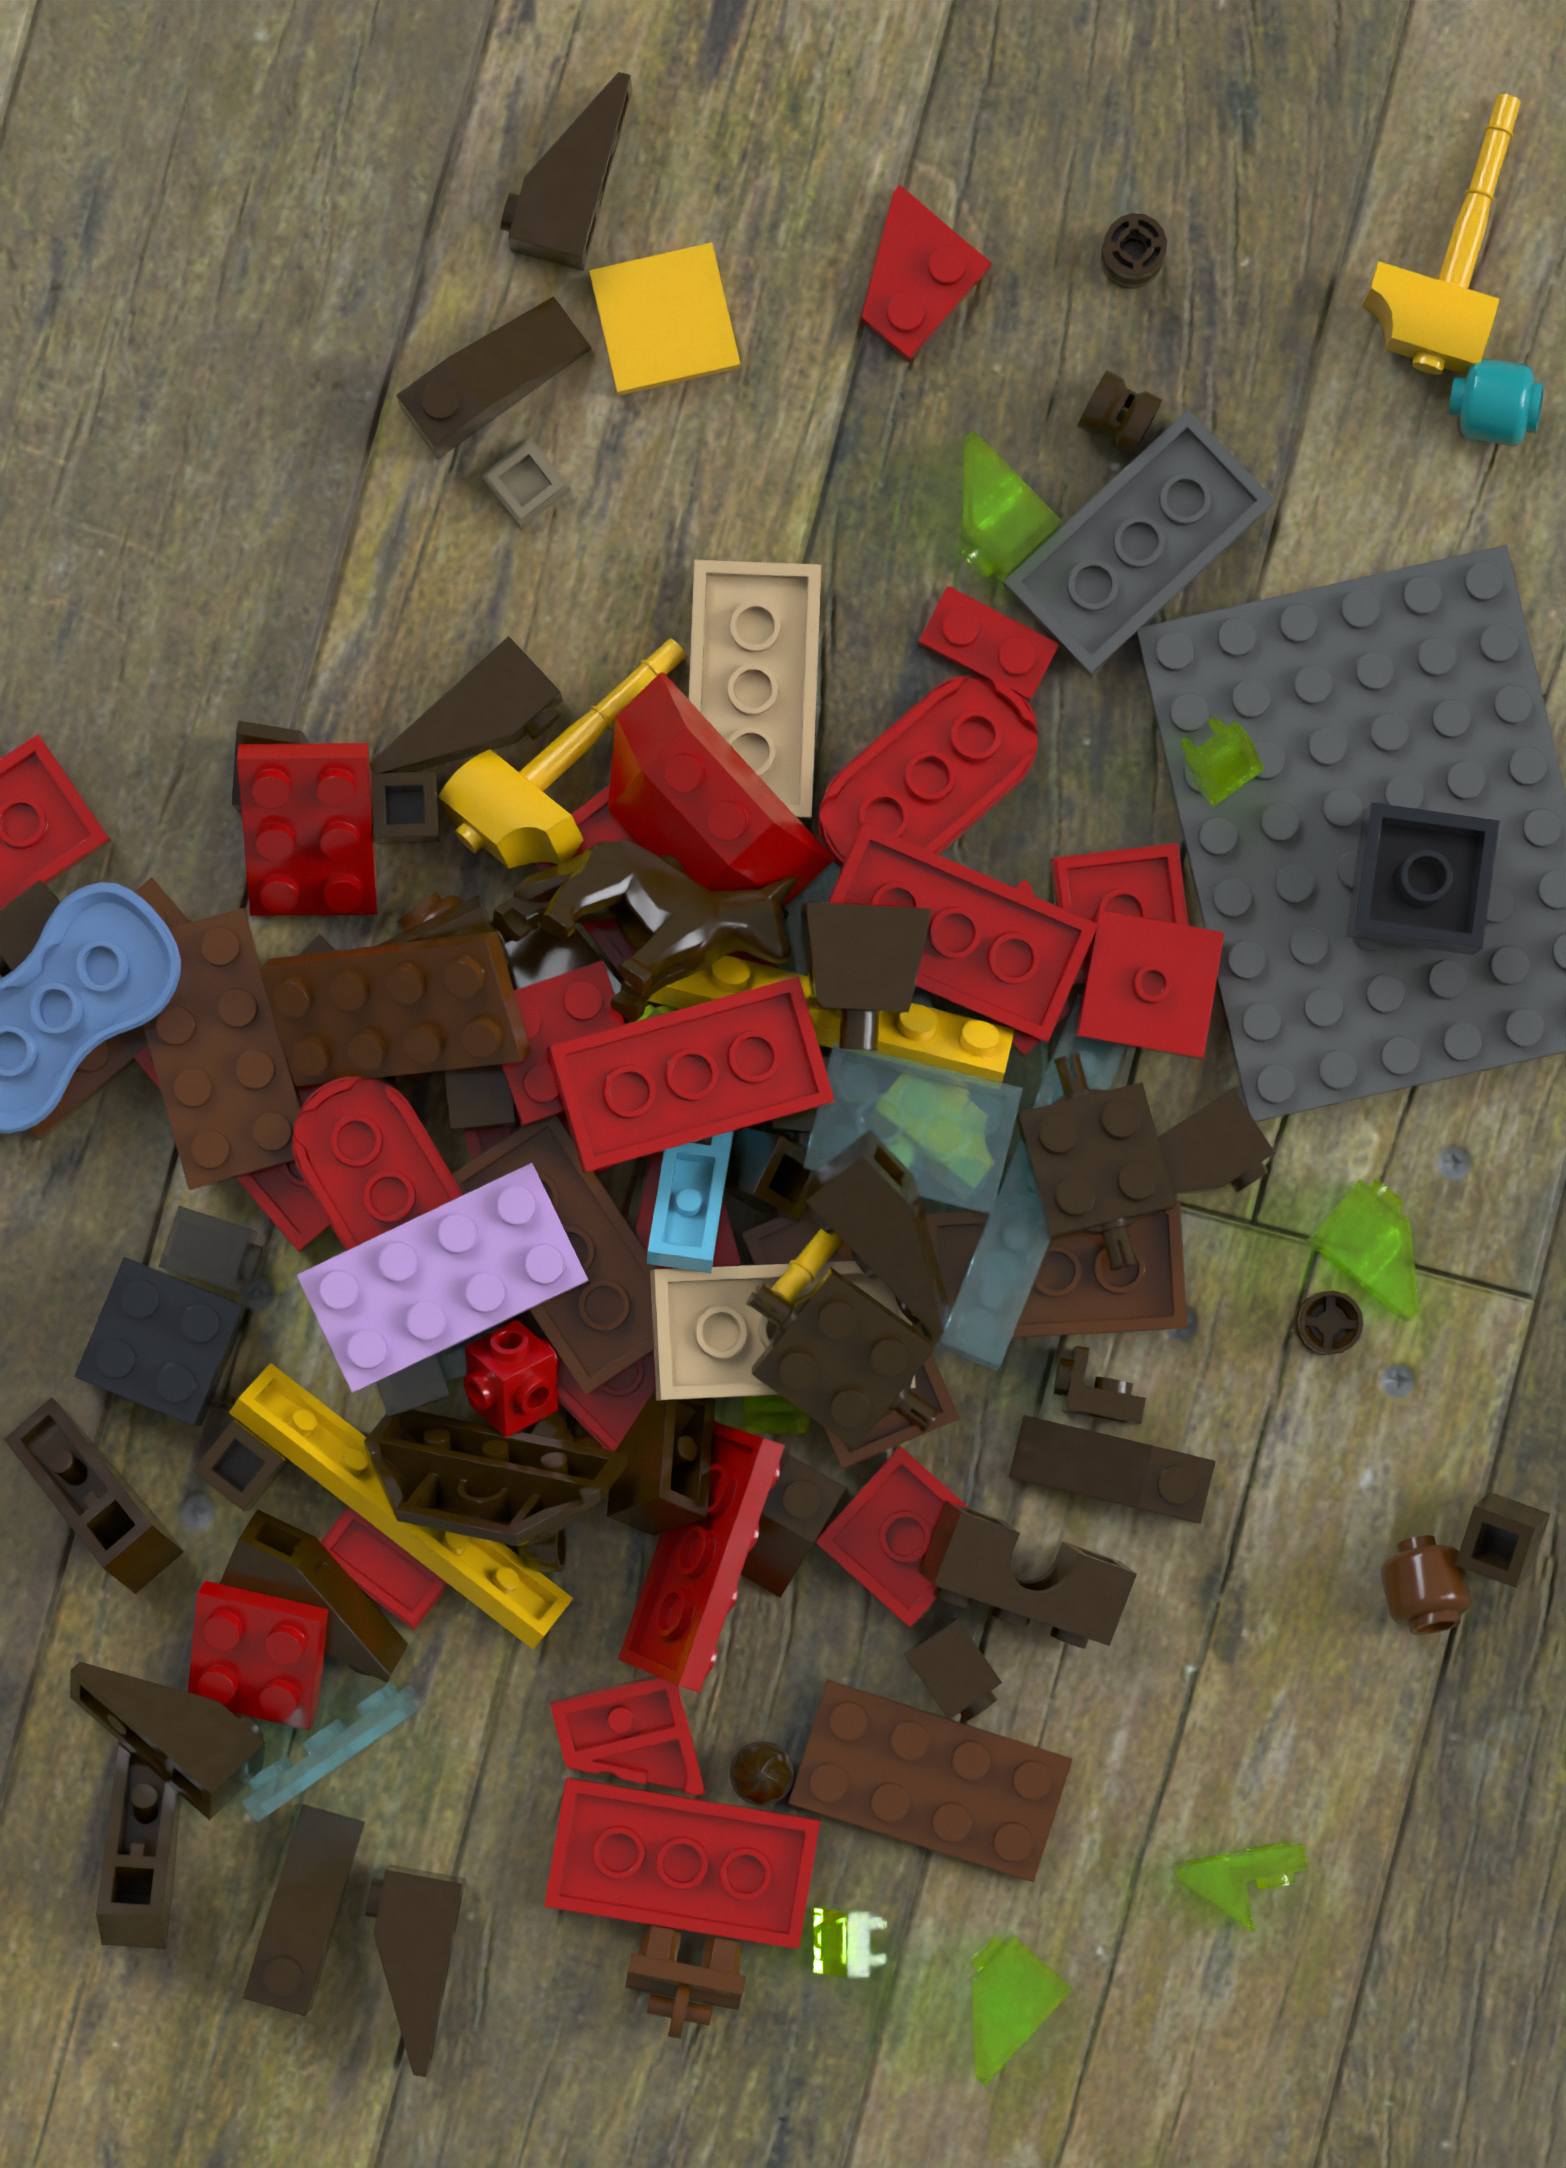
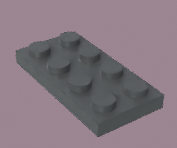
[1003,409,1275,677]

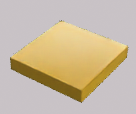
[589,242,741,396]

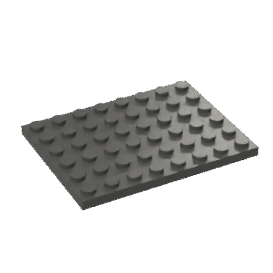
[1135,545,1566,1122]

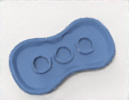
[0,882,181,1134]

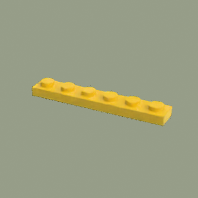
[647,955,1015,1091]
[229,1363,574,1650]

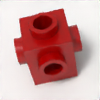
[463,1320,559,1438]

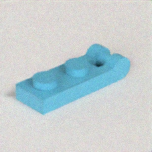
[647,1131,734,1273]

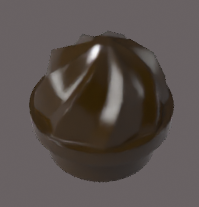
[730,1741,794,1806]

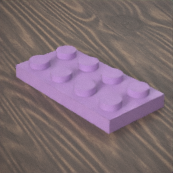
[297,1163,589,1393]

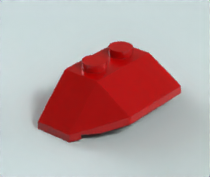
[608,672,835,904]

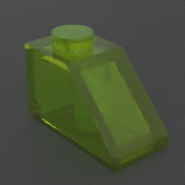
[960,430,1062,582]
[1305,1179,1419,1322]
[969,1931,1073,2086]

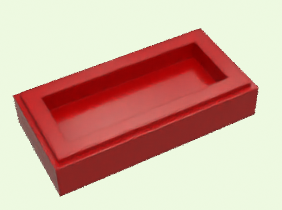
[320,1506,449,1630]

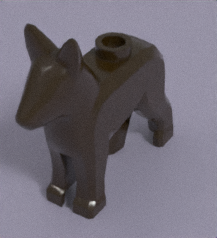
[492,840,797,1022]

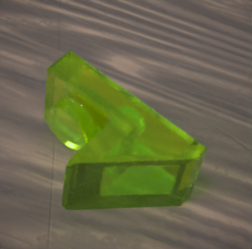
[1172,1839,1309,1933]

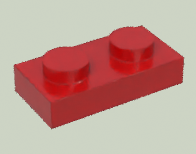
[917,585,1060,703]

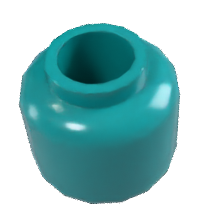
[1449,358,1544,446]

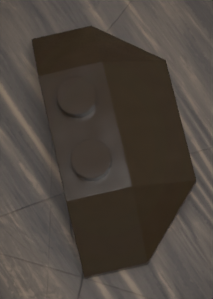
[364,1406,627,1546]

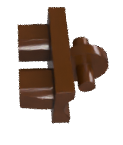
[625,1925,746,2039]

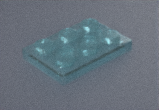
[803,1042,1023,1215]
[242,1681,426,1823]

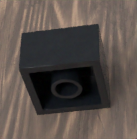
[1346,802,1500,955]
[74,1257,250,1426]

